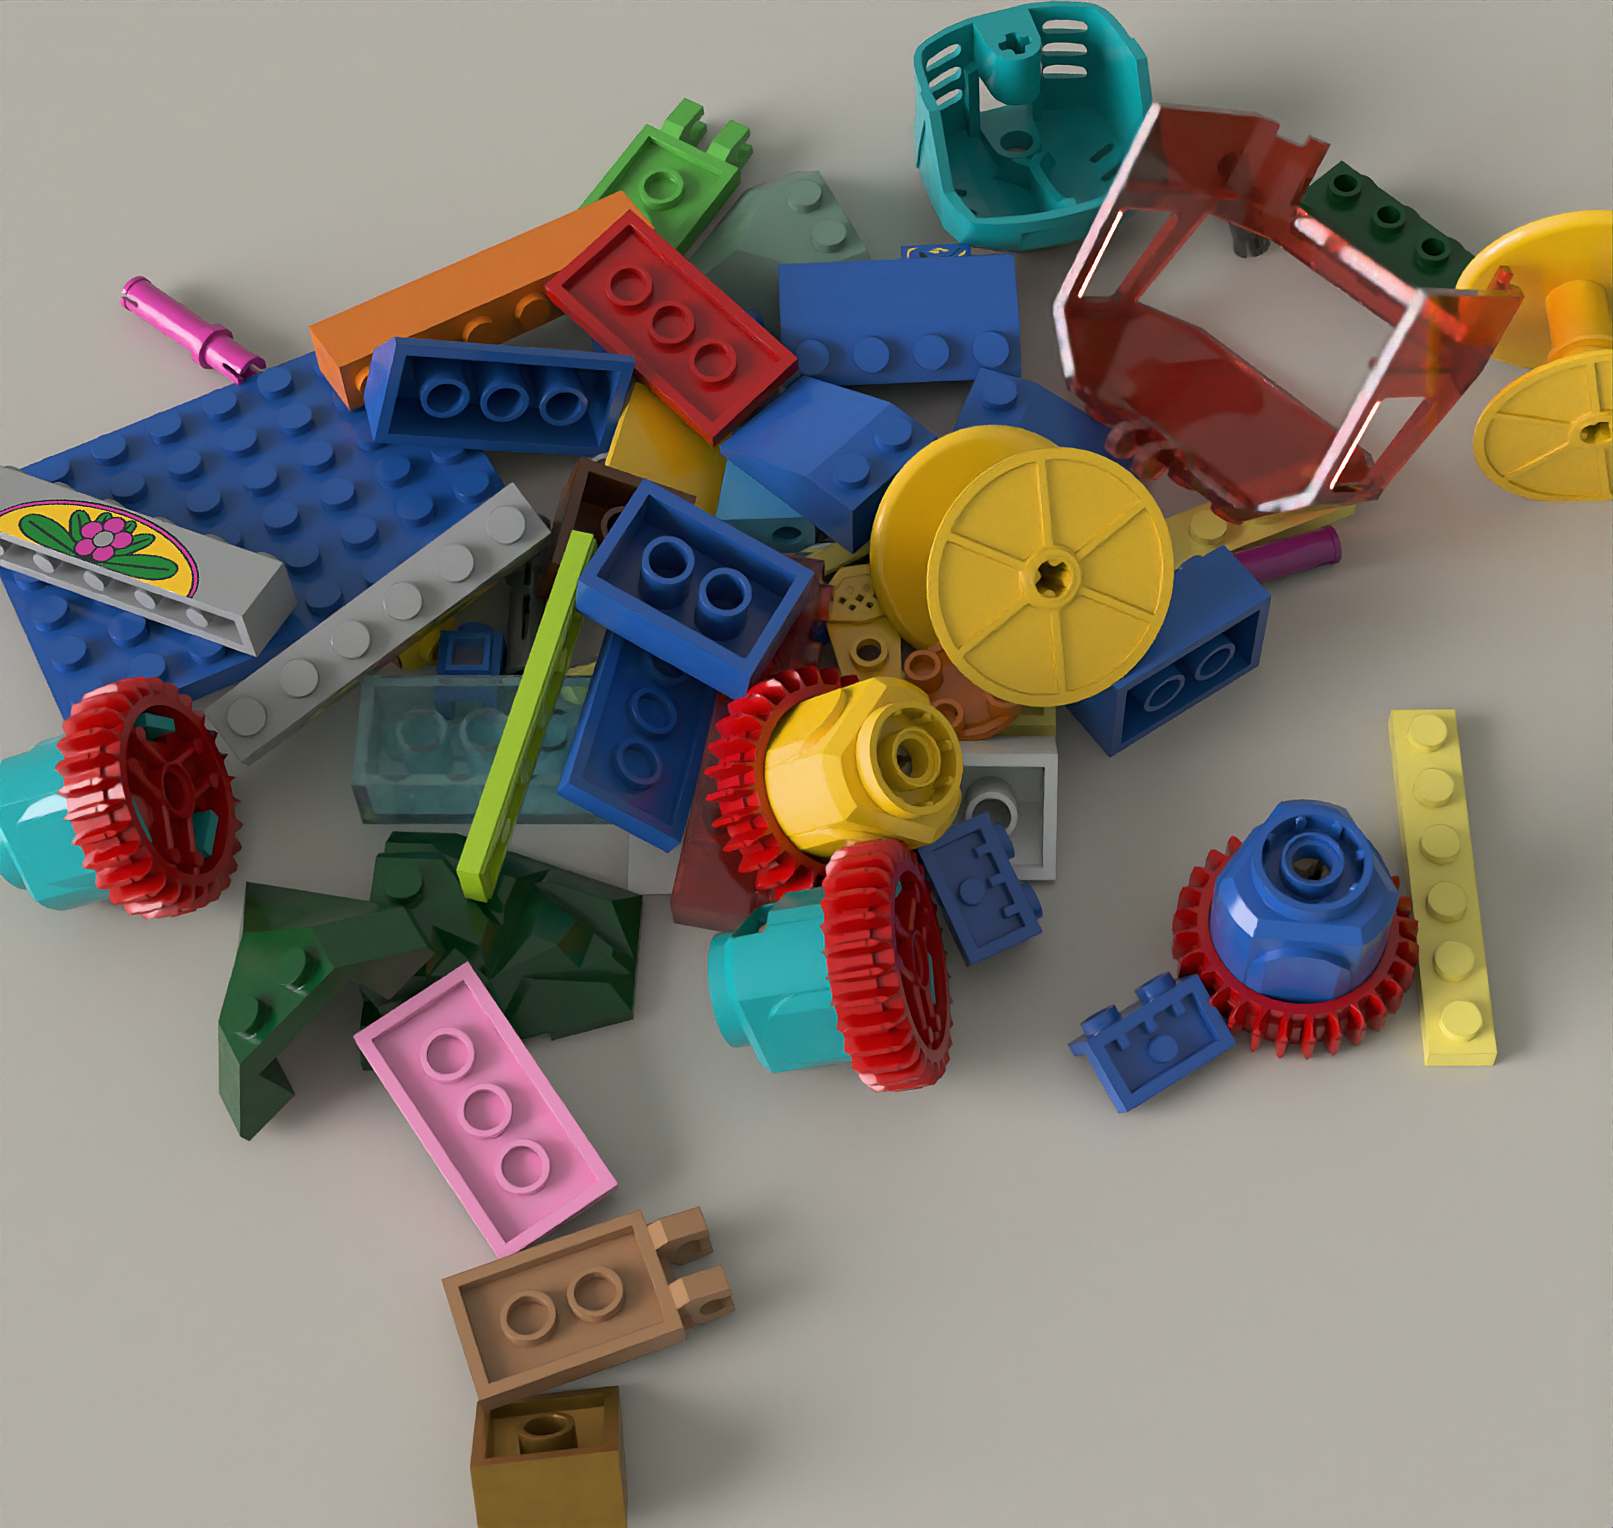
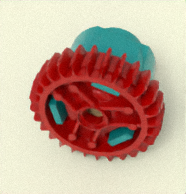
[0,676,243,920]
[708,838,954,1092]

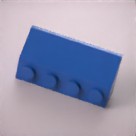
[778,253,1021,388]
[363,337,635,457]

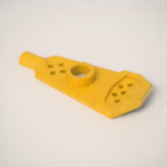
[819,563,902,682]

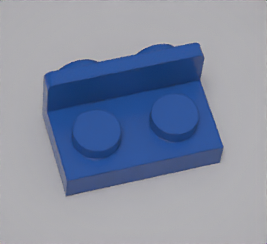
[912,812,1043,967]
[1068,971,1237,1113]

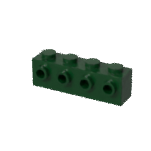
[1289,160,1479,364]

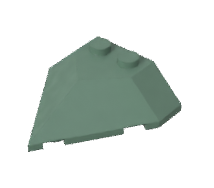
[688,171,871,343]

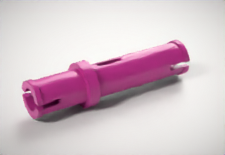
[120,276,266,386]

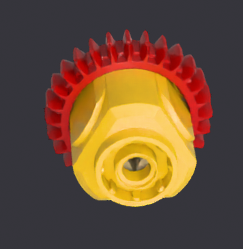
[703,665,963,901]

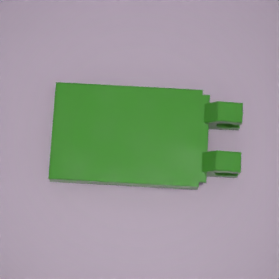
[578,98,753,256]

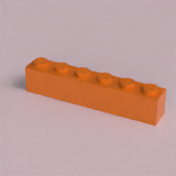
[309,190,656,411]

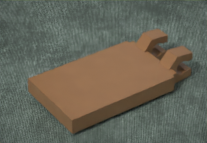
[441,1206,735,1413]

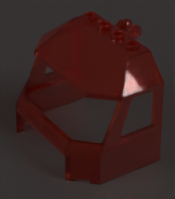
[1052,101,1525,525]

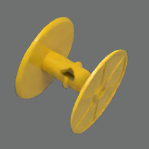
[1452,210,1613,502]
[869,425,1174,707]

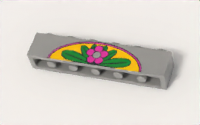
[0,465,298,657]
[202,482,552,766]

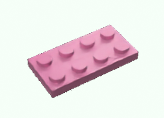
[352,961,619,1259]

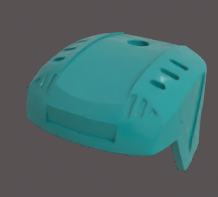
[913,1,1164,252]

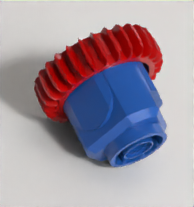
[1171,799,1419,1060]

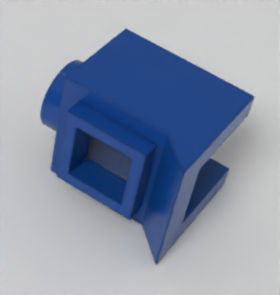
[432,622,507,722]

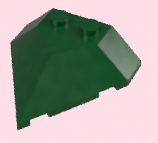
[218,881,436,1141]

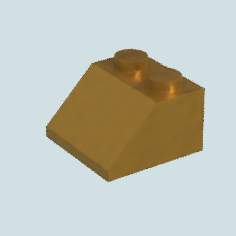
[470,1385,628,1528]

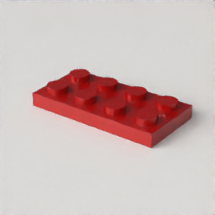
[544,209,799,448]

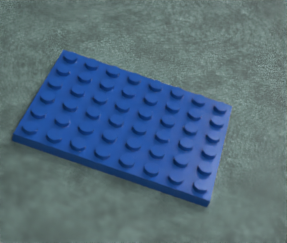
[0,351,540,720]

